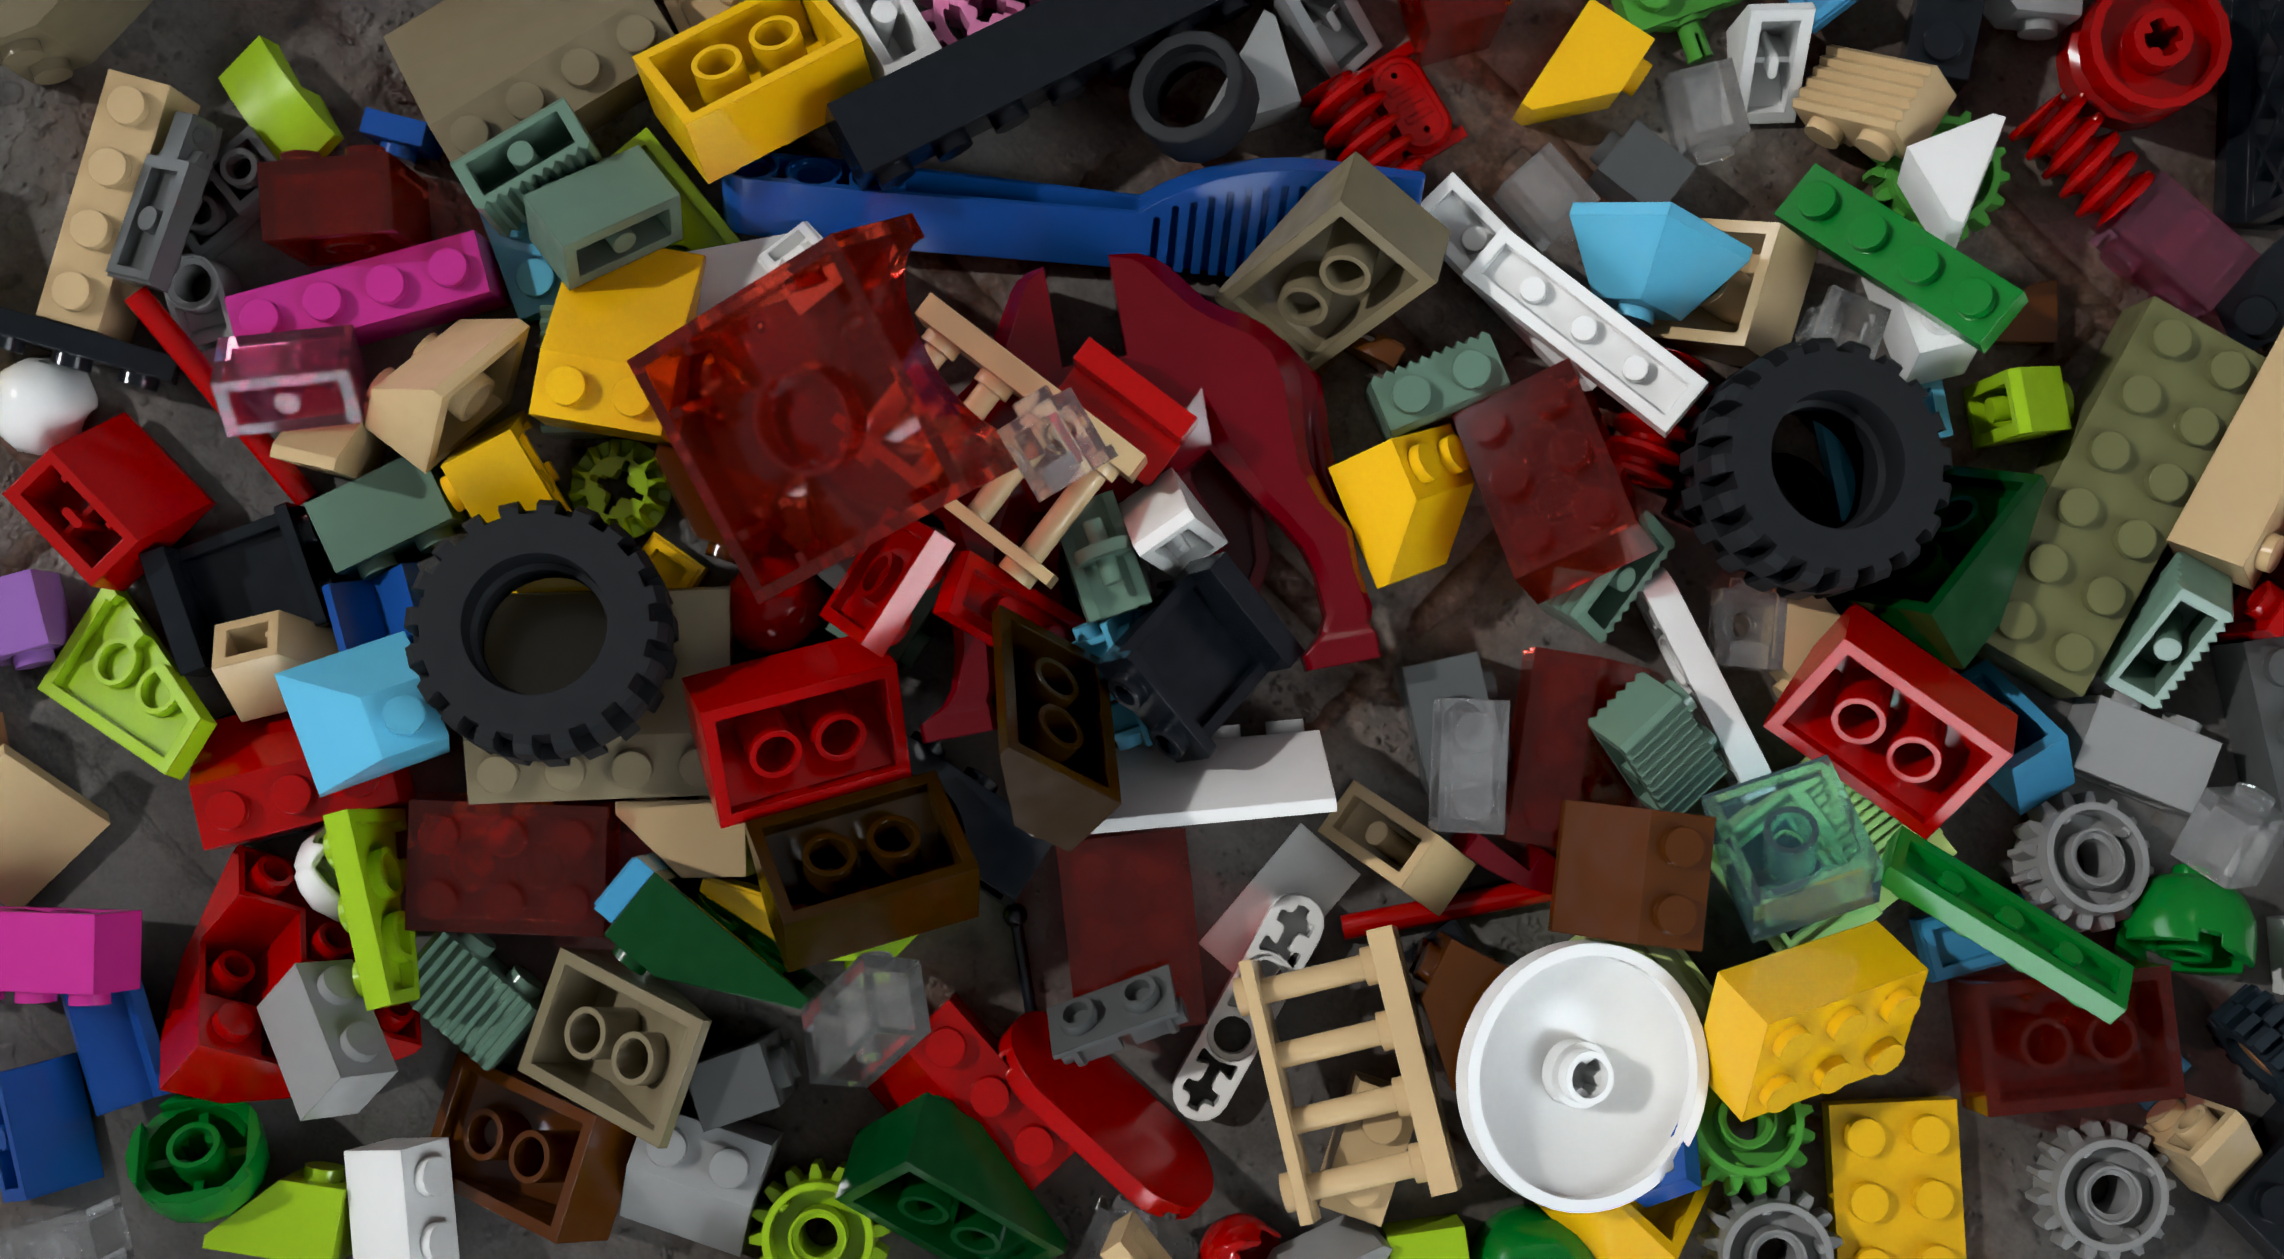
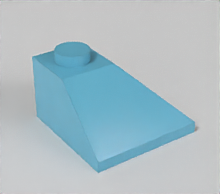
[1569,202,1753,328]
[274,631,450,798]

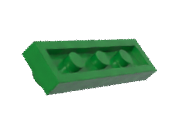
[1774,163,2028,354]
[1875,826,2134,1025]

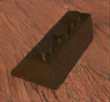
[991,604,1122,852]
[745,770,980,973]

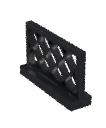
[2213,0,2284,231]

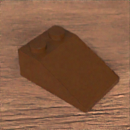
[430,1051,637,1244]

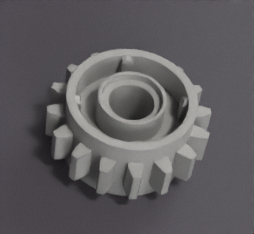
[2007,791,2154,933]
[2024,1116,2177,1259]
[1696,1183,1843,1259]

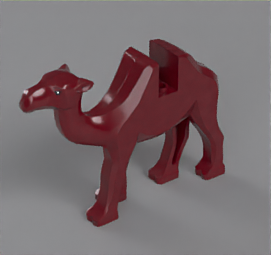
[684,253,1382,743]

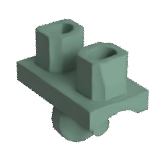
[1059,490,1152,625]

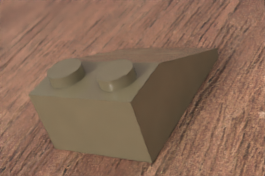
[0,0,154,85]
[1214,151,1451,370]
[517,947,712,1149]

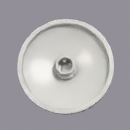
[1456,940,1709,1214]

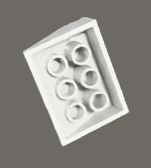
[1090,718,1337,834]

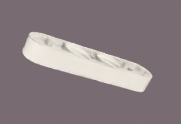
[1635,566,1775,803]
[1172,893,1324,1121]

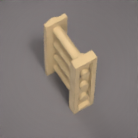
[832,292,1148,590]
[1233,925,1462,1227]

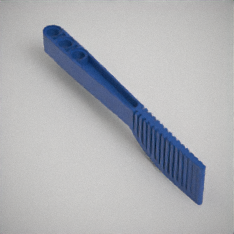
[722,152,1426,277]

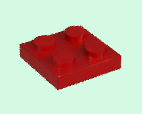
[819,506,956,658]

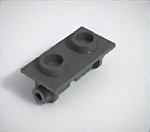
[1047,964,1189,1067]

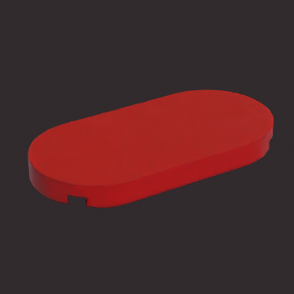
[998,1011,1214,1220]

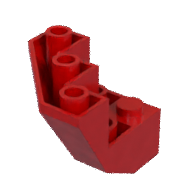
[159,845,422,1104]

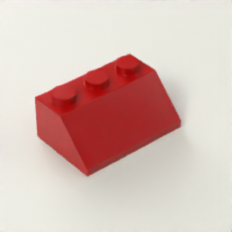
[1763,602,2018,840]
[681,636,912,829]
[189,711,417,851]
[860,992,1075,1191]

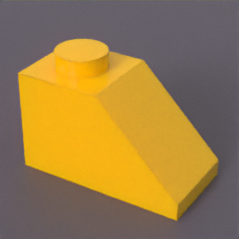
[1512,0,1655,126]

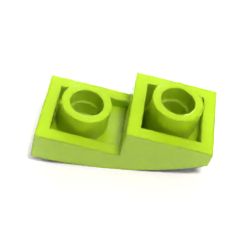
[218,35,344,181]

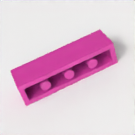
[224,230,511,371]
[0,905,142,1006]

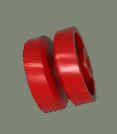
[2056,0,2232,132]

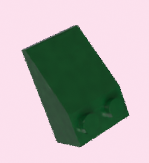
[1830,466,2047,669]
[604,868,827,1010]
[835,1092,1068,1259]

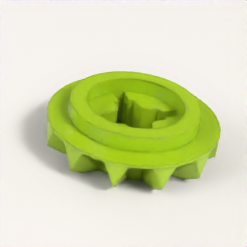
[568,438,671,539]

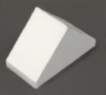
[1726,2,1816,125]
[1897,113,2006,249]
[1118,467,1229,578]

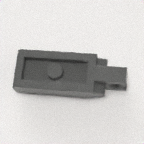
[106,111,223,293]

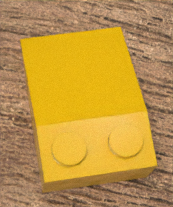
[529,248,706,446]

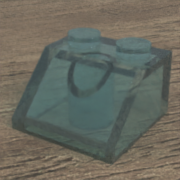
[1702,755,1884,943]

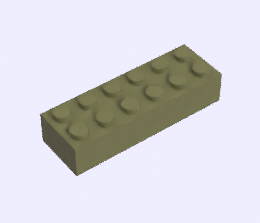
[1976,296,2266,698]

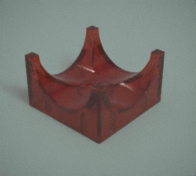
[627,213,1041,605]

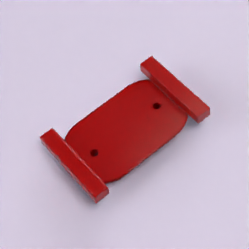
[1359,40,1468,163]

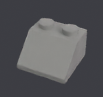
[619,1099,784,1257]

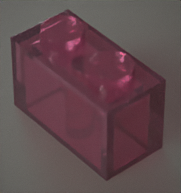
[2088,171,2261,318]
[210,324,367,437]

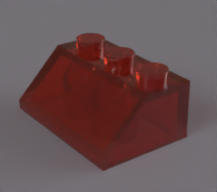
[1495,647,1651,848]

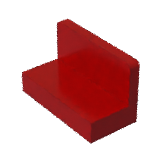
[1058,337,1198,487]

